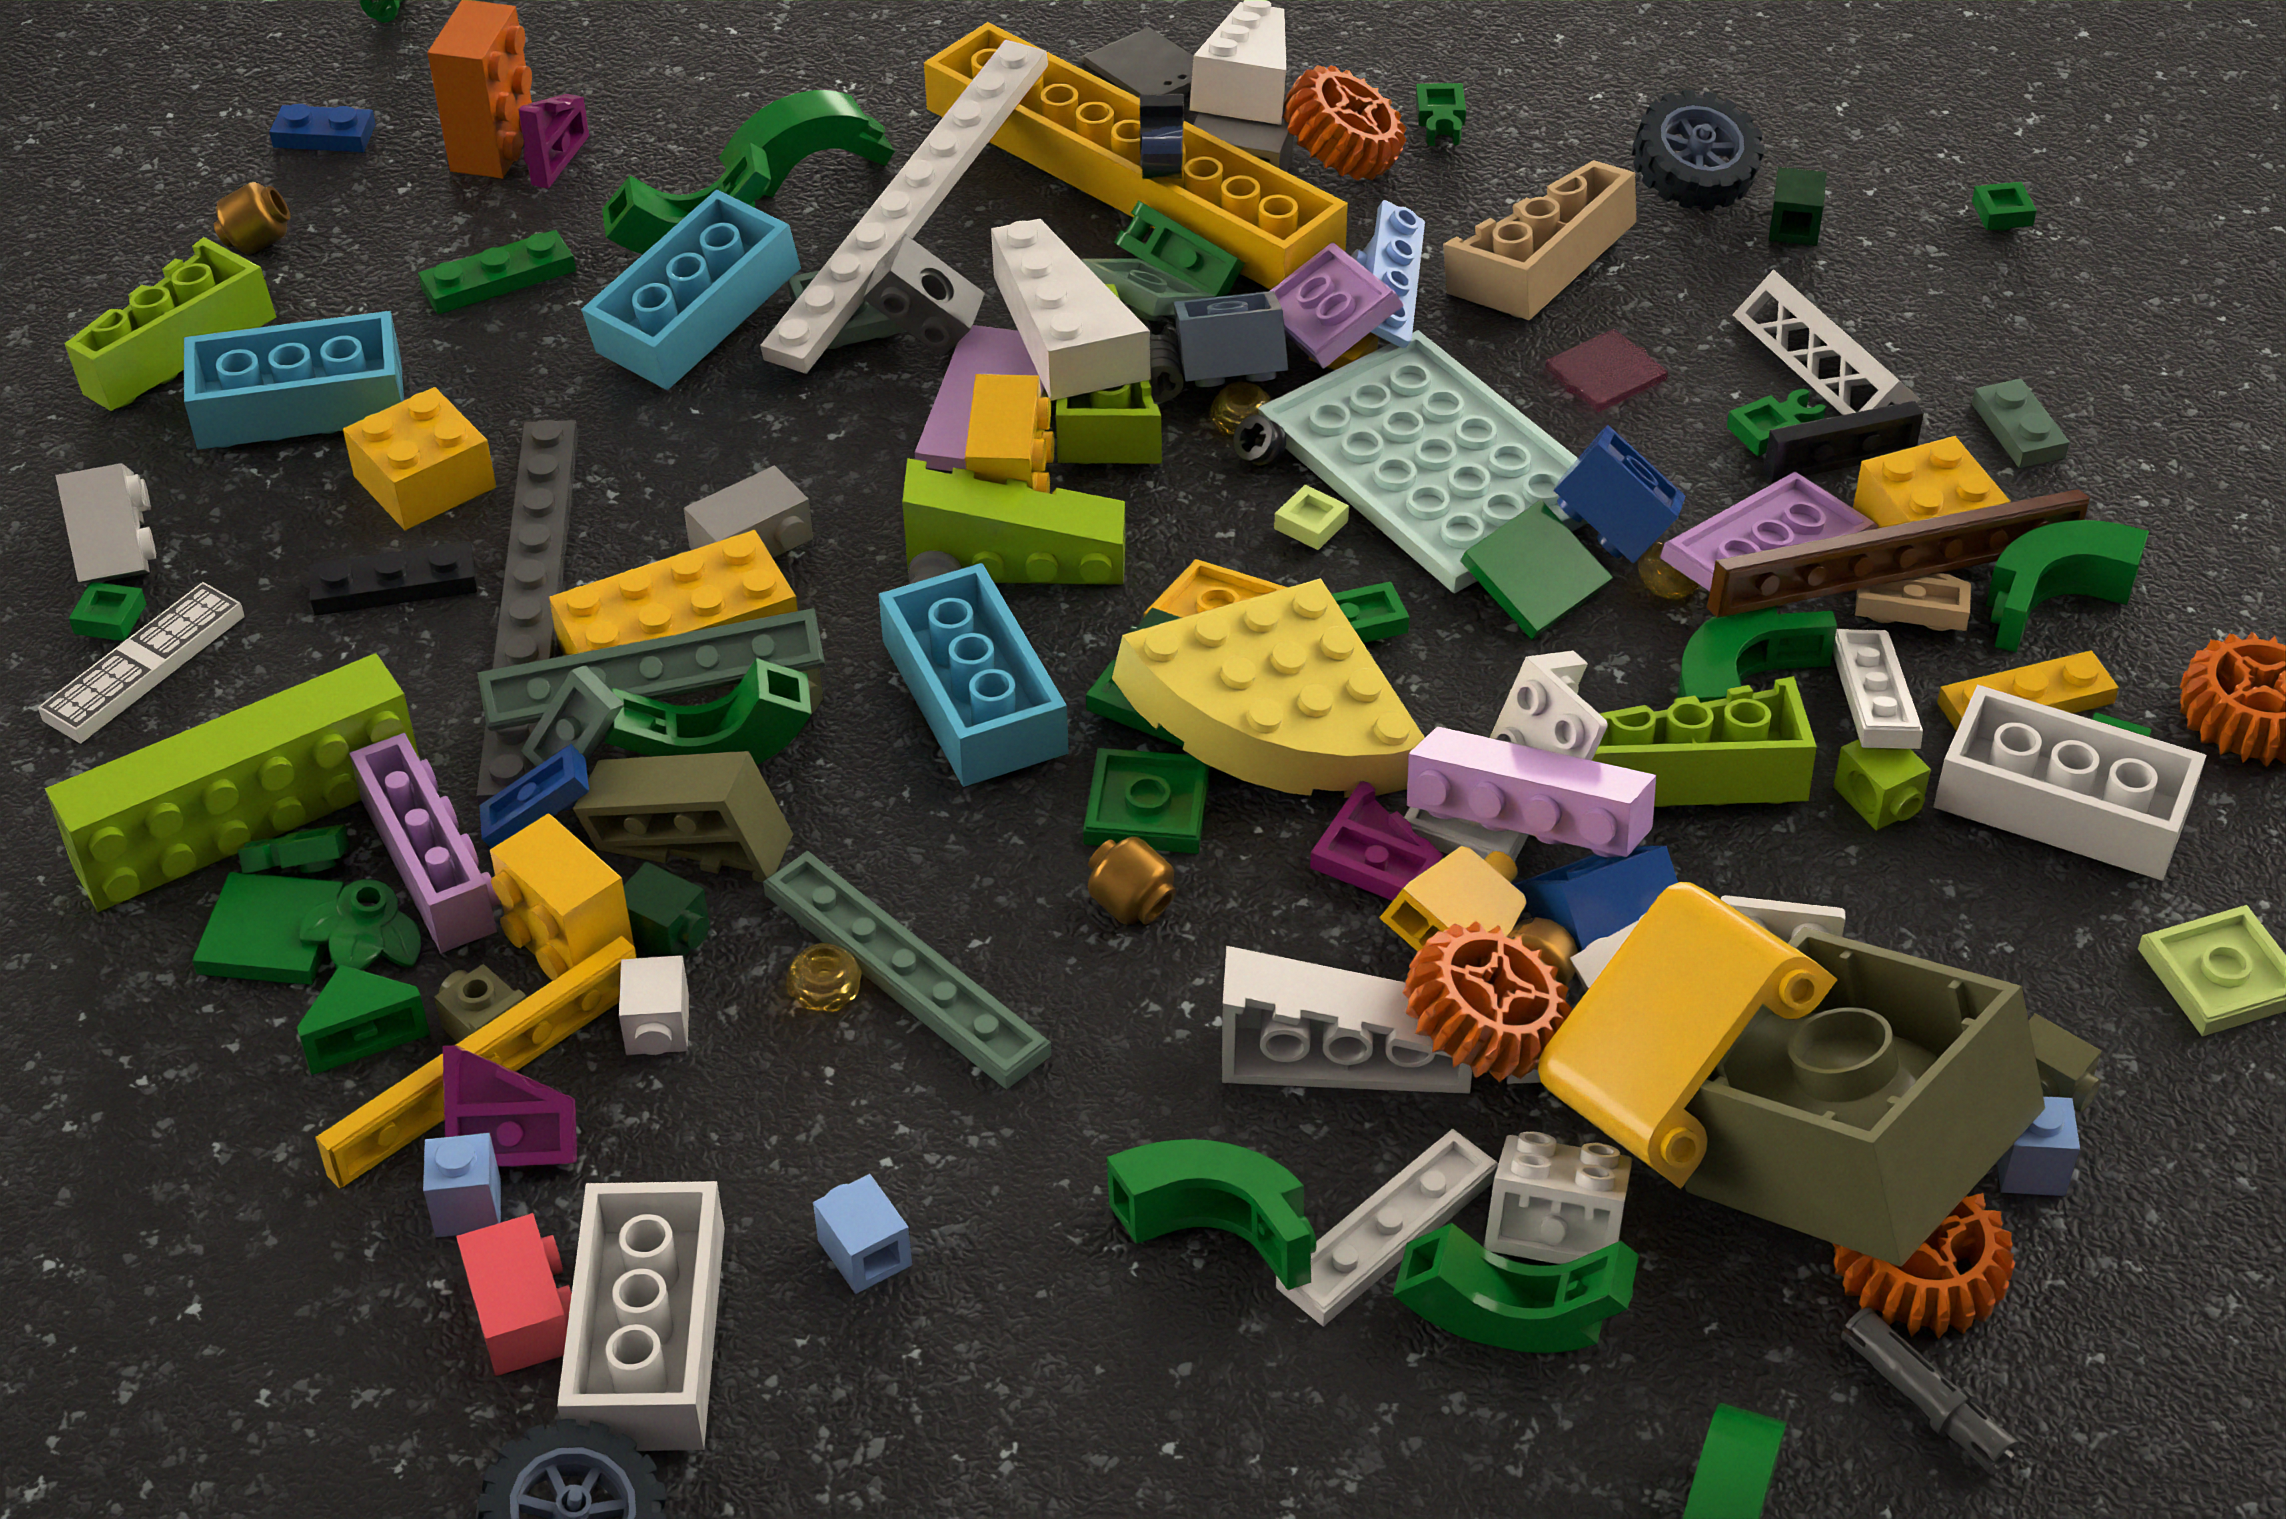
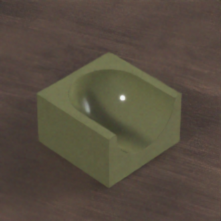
[1684,927,2045,1267]

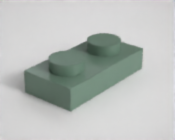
[1972,378,2070,468]
[521,665,625,767]

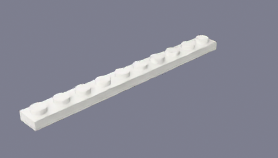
[760,40,1048,374]

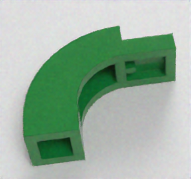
[719,90,895,198]
[602,143,771,254]
[1986,520,2149,652]
[1677,606,1837,703]
[605,658,812,765]
[1107,1139,1317,1291]
[1393,1223,1639,1353]
[1683,1402,1787,1519]

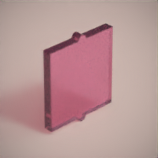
[1545,329,1668,412]

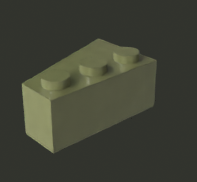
[573,751,793,882]

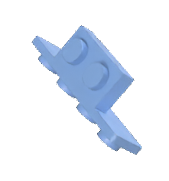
[1351,200,1425,348]

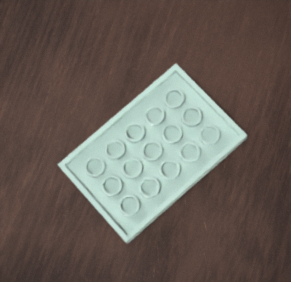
[1257,330,1588,593]

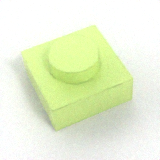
[1274,485,1349,550]

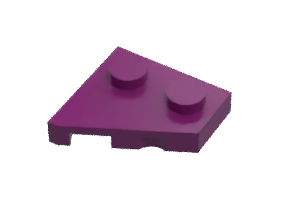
[519,94,589,189]
[1310,781,1443,901]
[442,1045,577,1167]

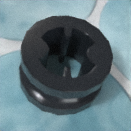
[1233,415,1286,467]

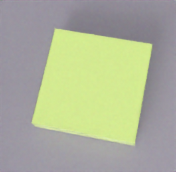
[2138,905,2286,1036]

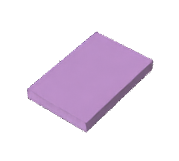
[1270,243,1404,369]

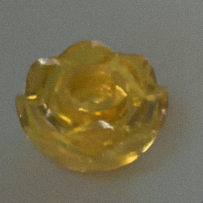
[1210,382,1271,435]
[1638,541,1700,599]
[786,943,862,1011]

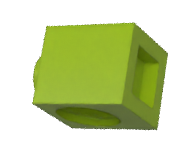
[1833,739,1931,830]

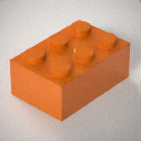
[427,0,532,179]

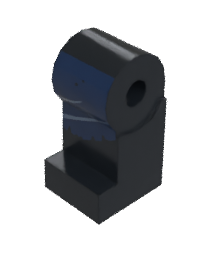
[1140,94,1184,179]

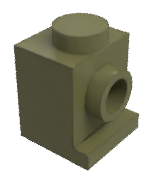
[434,964,527,1043]
[2029,1013,2102,1112]

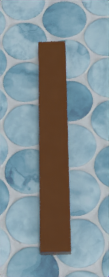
[1707,489,2090,618]

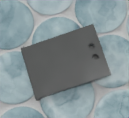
[1081,27,1194,98]

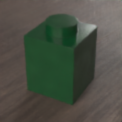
[1768,167,1827,246]
[623,861,710,957]

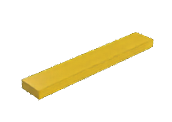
[315,936,637,1189]

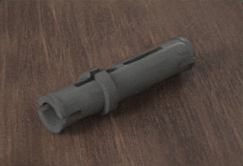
[1841,1307,2020,1475]

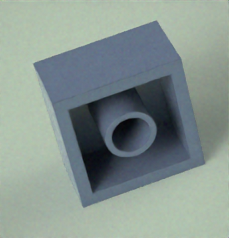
[1174,291,1288,387]

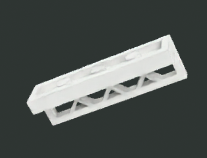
[1733,269,1920,415]

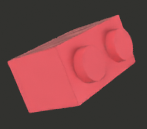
[456,1213,572,1376]

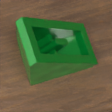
[297,965,430,1075]

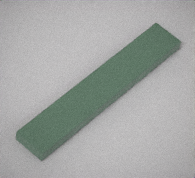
[478,608,826,731]
[763,851,1051,1090]

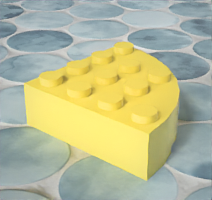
[1112,578,1425,798]

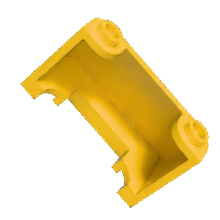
[1538,882,1838,1189]

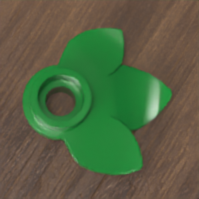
[299,879,421,971]

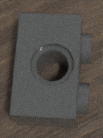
[862,234,985,357]

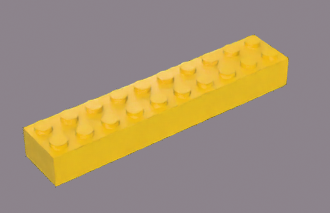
[924,22,1348,290]

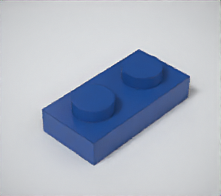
[269,104,376,152]
[479,744,589,849]

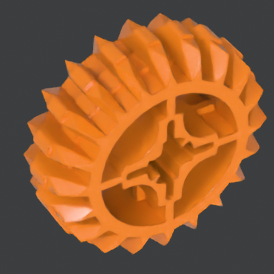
[1282,65,1406,180]
[2180,632,2286,767]
[1402,921,1573,1082]
[1833,1193,2015,1339]

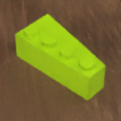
[64,237,277,411]
[1056,284,1162,464]
[902,458,1126,584]
[1592,676,1817,807]

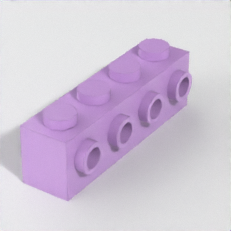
[1407,727,1656,857]
[349,733,500,953]

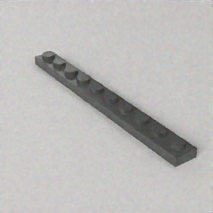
[476,420,578,809]

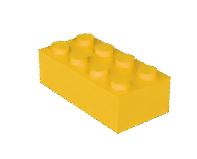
[549,530,798,656]

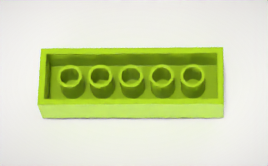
[45,653,420,912]

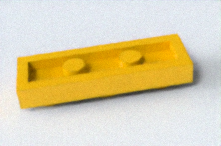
[1937,650,2119,731]

